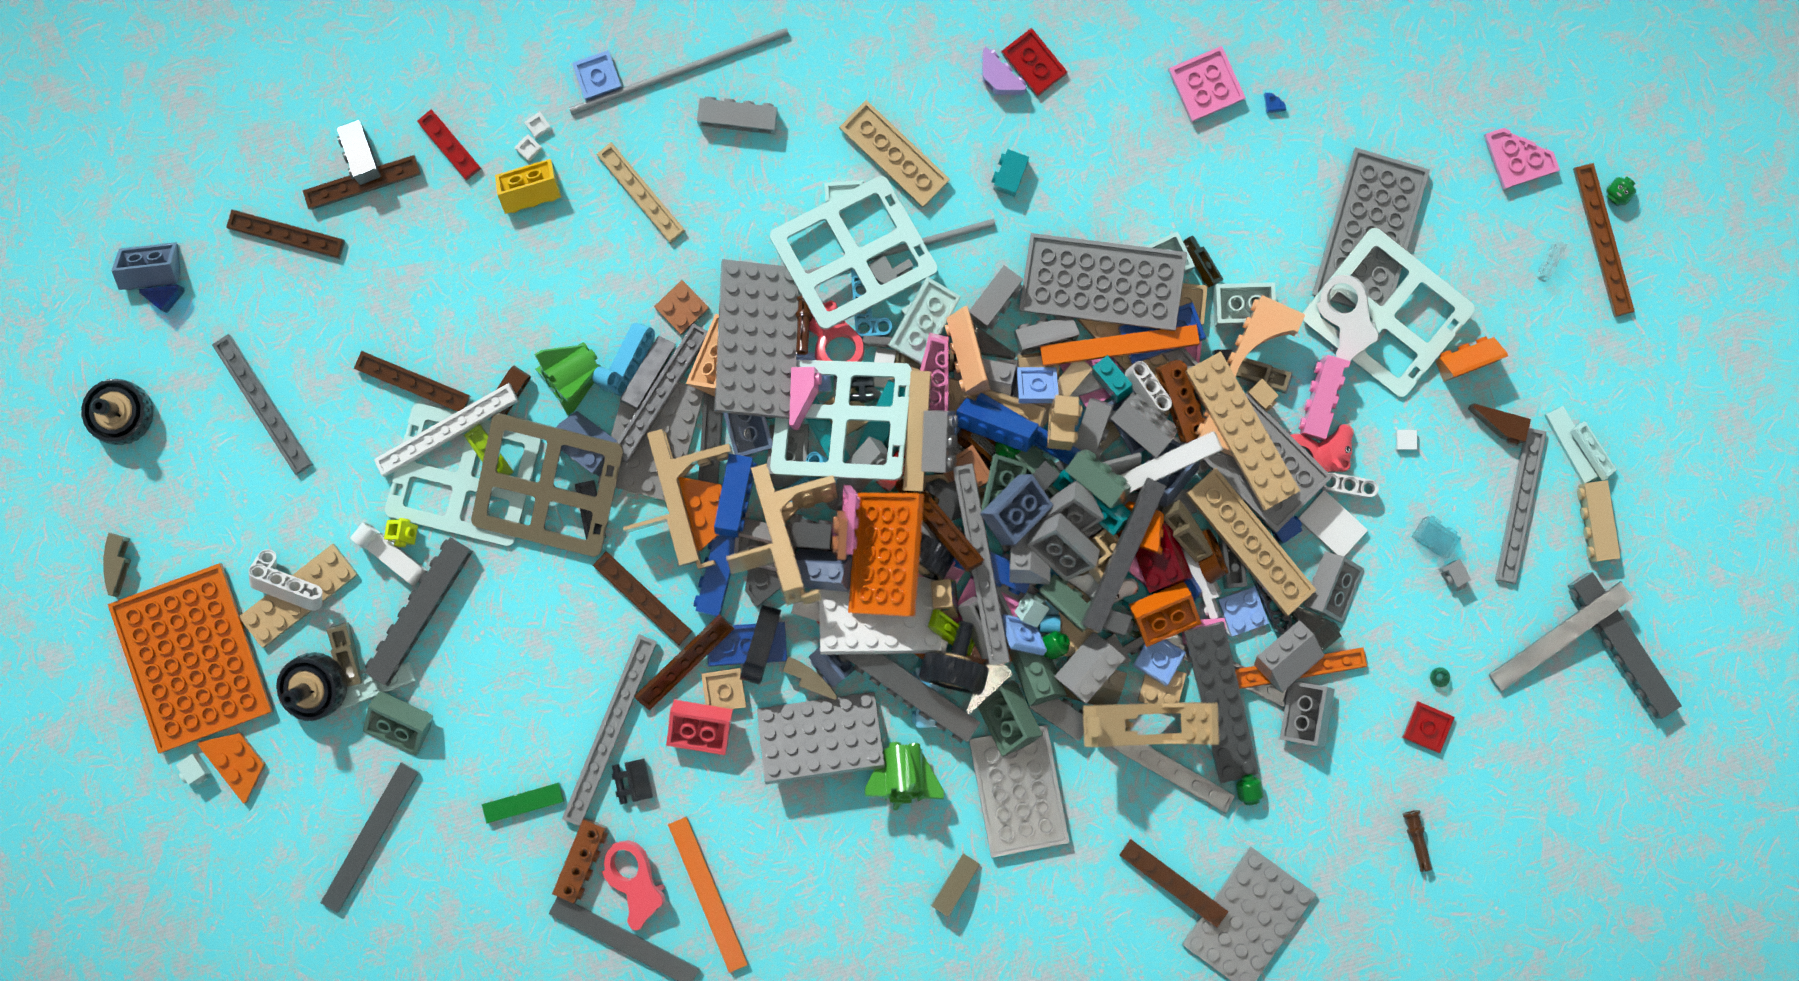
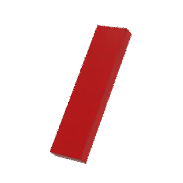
[417,109,482,181]

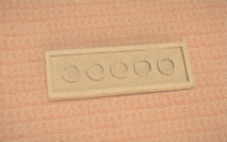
[839,100,950,208]
[239,544,358,648]

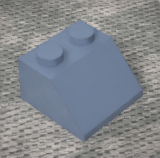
[809,647,855,688]

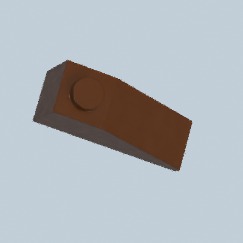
[1468,403,1531,446]

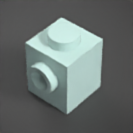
[1015,592,1050,627]
[176,753,211,785]

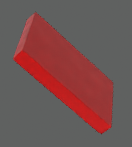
[1001,28,1068,97]

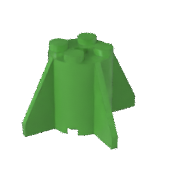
[534,342,601,415]
[865,742,944,810]

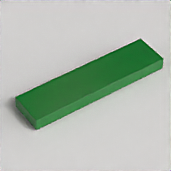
[481,783,564,824]

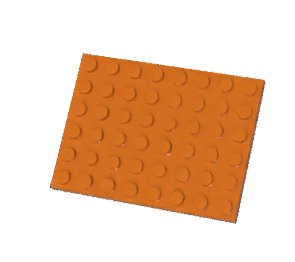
[107,563,273,754]

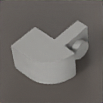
[868,255,913,285]

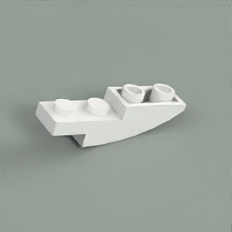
[1181,546,1222,619]

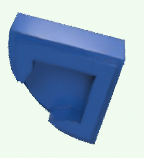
[1264,93,1287,113]

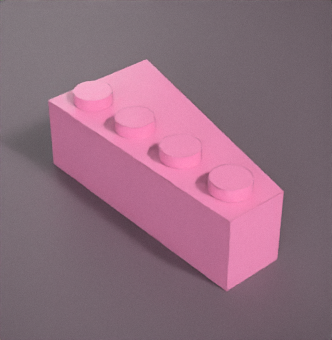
[920,332,949,411]
[1298,355,1351,441]

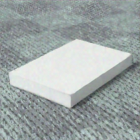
[1298,490,1368,556]

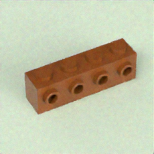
[1155,360,1205,443]
[552,818,608,903]

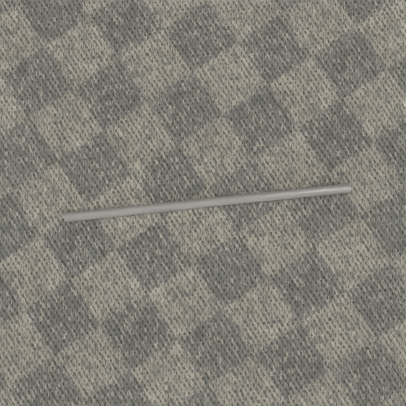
[569,28,789,115]
[805,219,995,274]

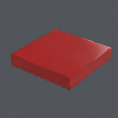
[1402,701,1455,753]

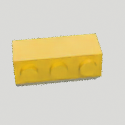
[495,158,561,214]

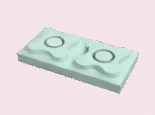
[888,277,961,364]

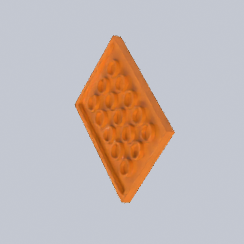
[848,493,924,617]

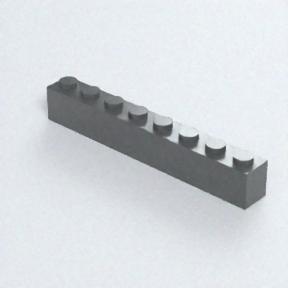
[364,537,473,686]
[1567,572,1682,719]
[836,654,981,743]

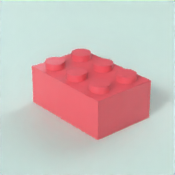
[666,700,733,755]

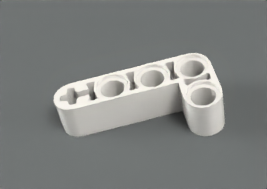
[350,522,427,586]
[248,549,322,611]

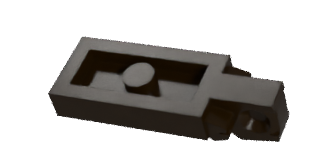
[1183,236,1224,288]

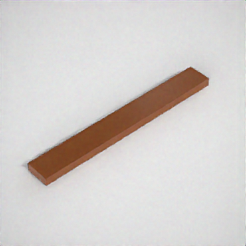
[1573,163,1635,317]

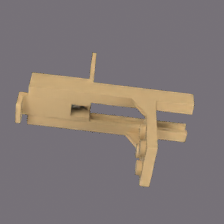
[623,429,733,569]
[726,464,838,605]
[1083,702,1219,747]

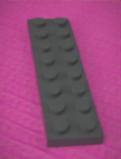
[1184,621,1259,783]

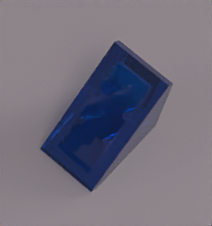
[139,285,185,313]

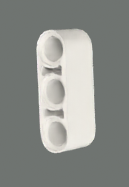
[1125,361,1172,415]
[1321,473,1379,499]

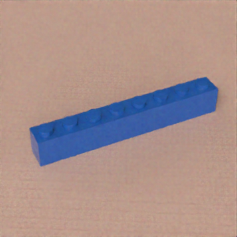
[693,462,758,616]

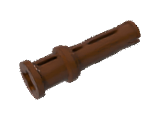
[795,295,813,355]
[1402,810,1433,872]

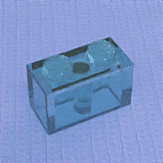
[1411,516,1461,559]

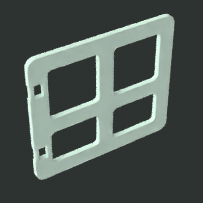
[770,176,937,329]
[1303,228,1475,397]
[770,360,913,480]
[385,403,541,546]

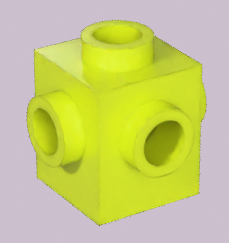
[384,518,418,548]

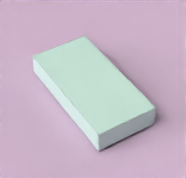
[824,180,864,202]

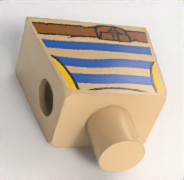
[931,579,959,618]

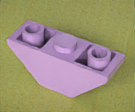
[982,47,1027,95]

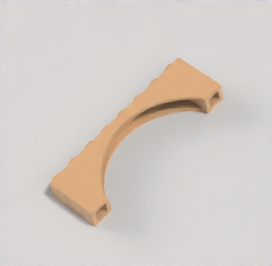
[1196,295,1306,457]

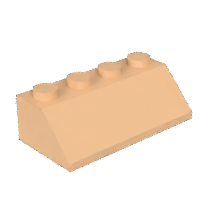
[945,306,991,397]
[686,314,719,396]

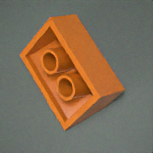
[1435,336,1508,382]
[1129,581,1201,647]

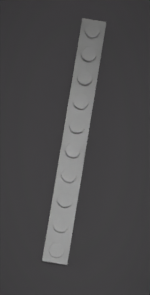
[953,464,1010,665]
[562,634,657,826]

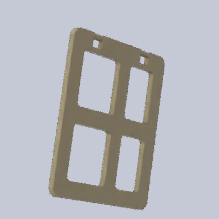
[471,414,623,557]

